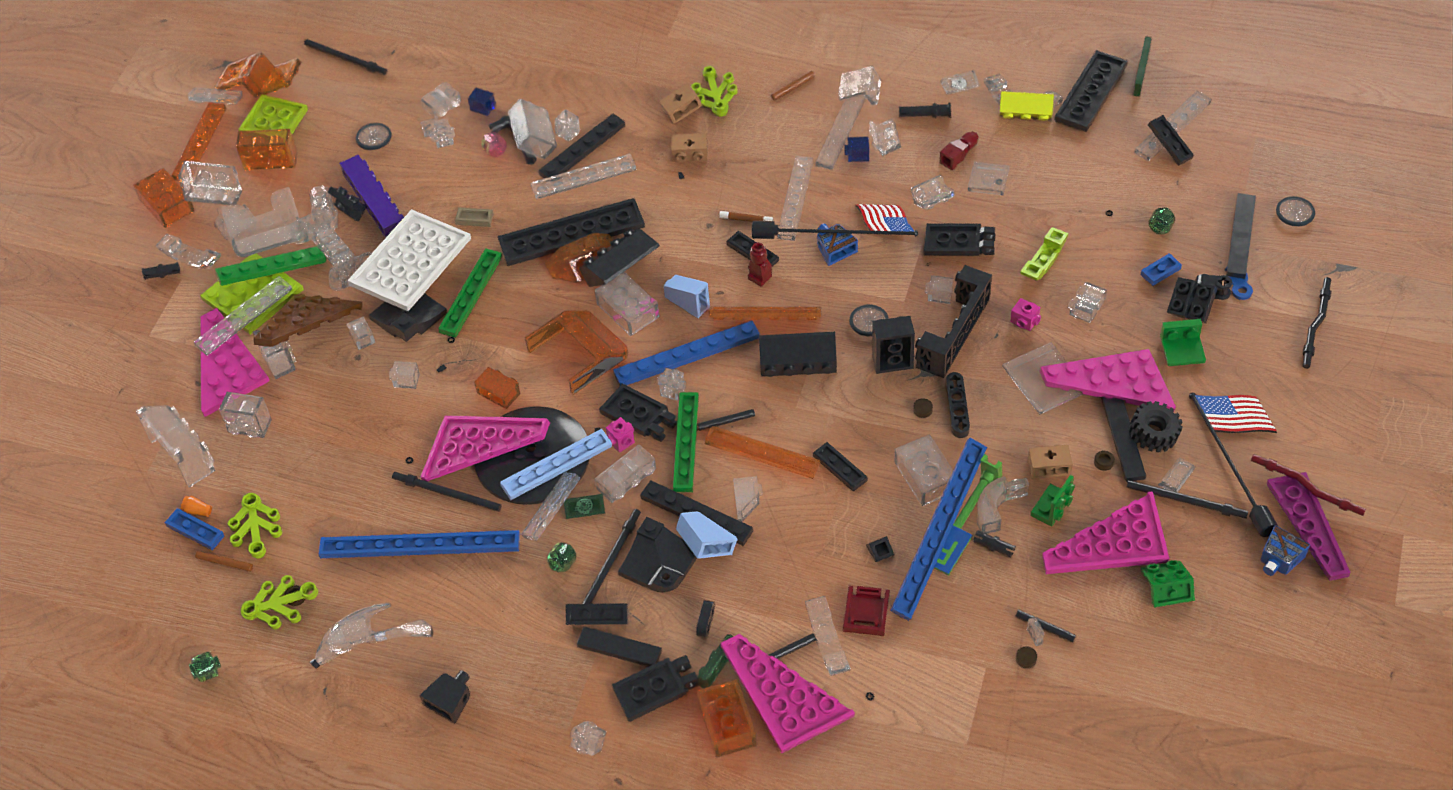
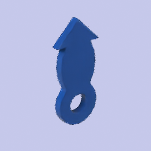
[1225,267,1253,300]

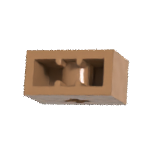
[660,83,702,124]
[672,133,708,162]
[1028,445,1073,479]

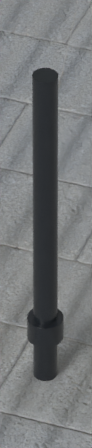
[304,39,387,75]
[392,472,502,512]
[1127,480,1248,519]
[582,509,641,603]

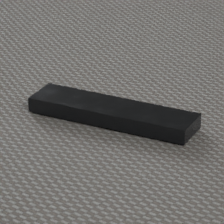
[577,627,662,667]

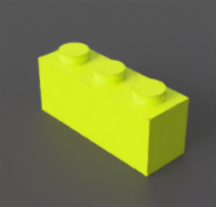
[999,91,1054,121]

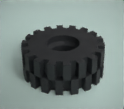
[1129,401,1183,452]

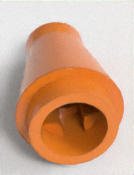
[181,495,212,517]

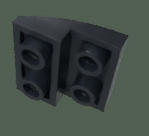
[1167,277,1218,324]

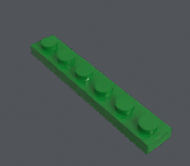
[215,246,326,286]
[438,248,502,338]
[673,392,699,492]

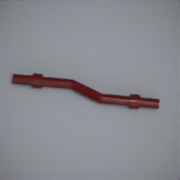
[1251,454,1366,516]

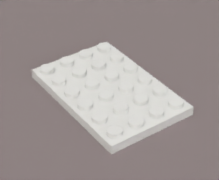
[348,209,471,311]

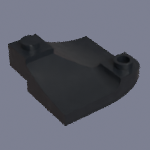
[369,293,447,342]
[618,517,697,592]

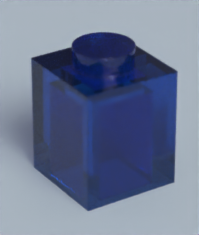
[467,88,496,116]
[844,136,869,162]

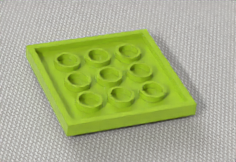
[200,252,304,334]

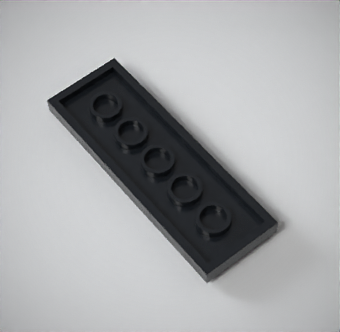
[1054,50,1128,132]

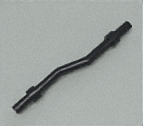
[1302,277,1332,369]

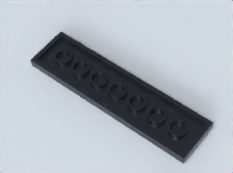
[497,198,645,267]

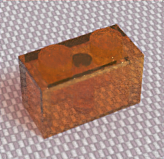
[474,367,521,409]

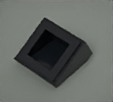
[866,536,895,562]

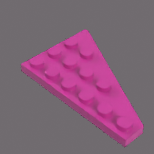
[201,308,270,417]
[1040,349,1176,411]
[421,416,550,481]
[1042,492,1169,574]
[721,634,855,754]

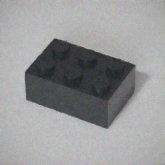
[872,316,915,374]

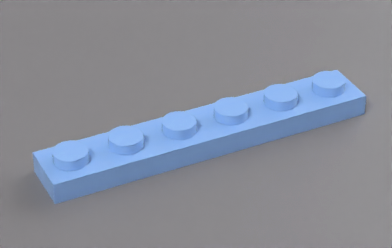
[500,429,612,500]

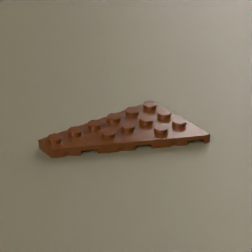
[253,294,363,347]

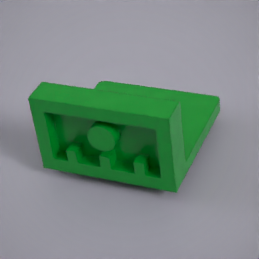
[1160,319,1206,366]
[1030,475,1075,527]
[1141,560,1195,608]

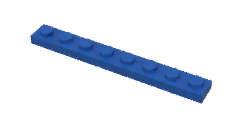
[613,320,760,386]

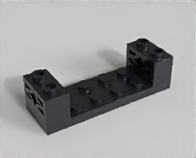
[915,265,992,378]

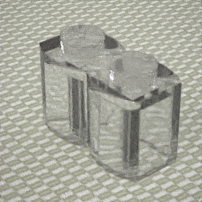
[420,82,461,119]
[1068,281,1107,323]

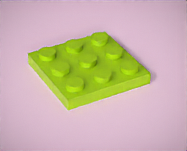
[238,95,308,145]

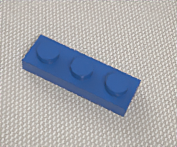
[164,508,225,551]

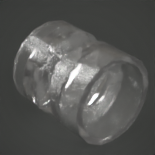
[309,186,335,220]

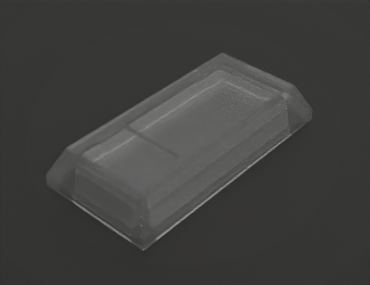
[1158,457,1196,493]

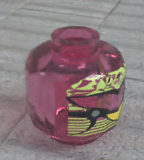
[481,132,507,157]

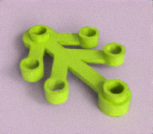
[691,66,738,117]
[228,493,282,559]
[241,575,318,630]

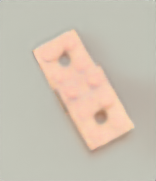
[215,52,302,98]

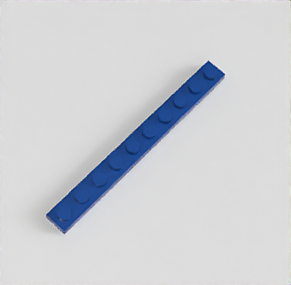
[890,438,987,621]
[319,530,520,558]

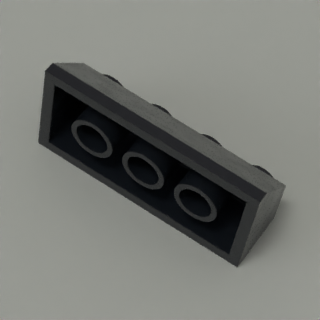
[578,229,660,287]
[759,331,837,377]

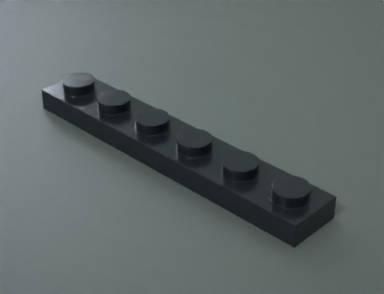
[538,113,626,183]
[640,480,753,546]

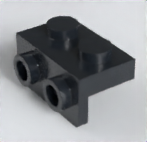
[328,186,367,221]

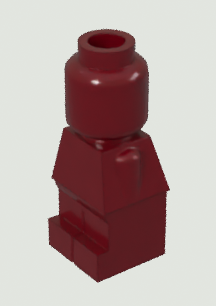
[940,131,979,171]
[748,242,772,287]

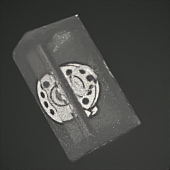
[940,70,980,95]

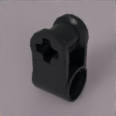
[1195,274,1232,300]

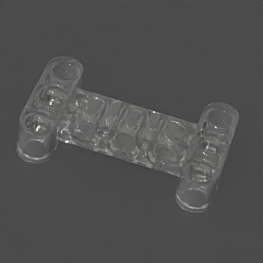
[291,207,372,291]

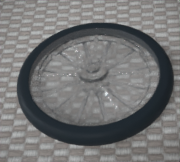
[356,123,392,150]
[1276,196,1315,227]
[849,304,889,337]

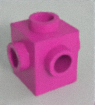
[1010,298,1041,331]
[606,417,635,453]

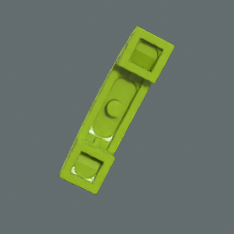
[1020,227,1069,281]

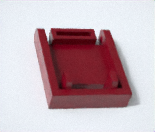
[843,585,890,636]

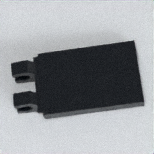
[924,223,996,256]
[599,383,677,442]
[612,655,700,722]

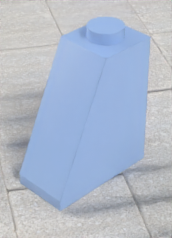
[664,275,710,318]
[676,511,737,559]

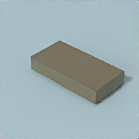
[455,207,494,227]

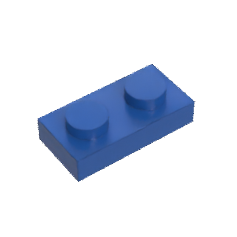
[1140,253,1182,286]

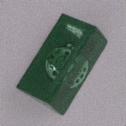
[563,494,605,519]

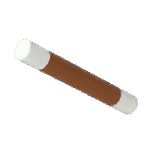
[719,211,773,222]

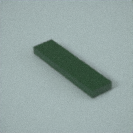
[1133,36,1152,97]

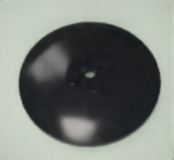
[474,406,590,505]

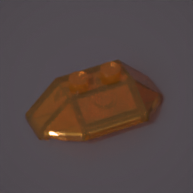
[545,233,613,283]

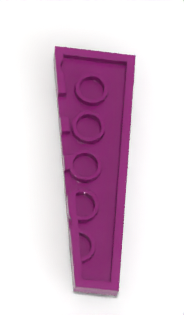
[1267,472,1351,581]

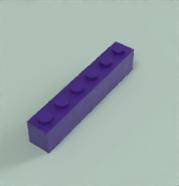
[340,155,404,238]

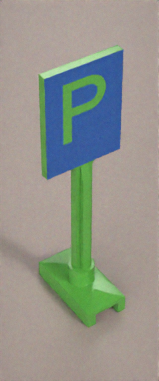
[934,454,1003,576]

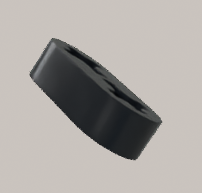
[696,600,715,638]

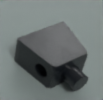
[420,670,470,724]

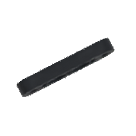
[946,372,970,438]

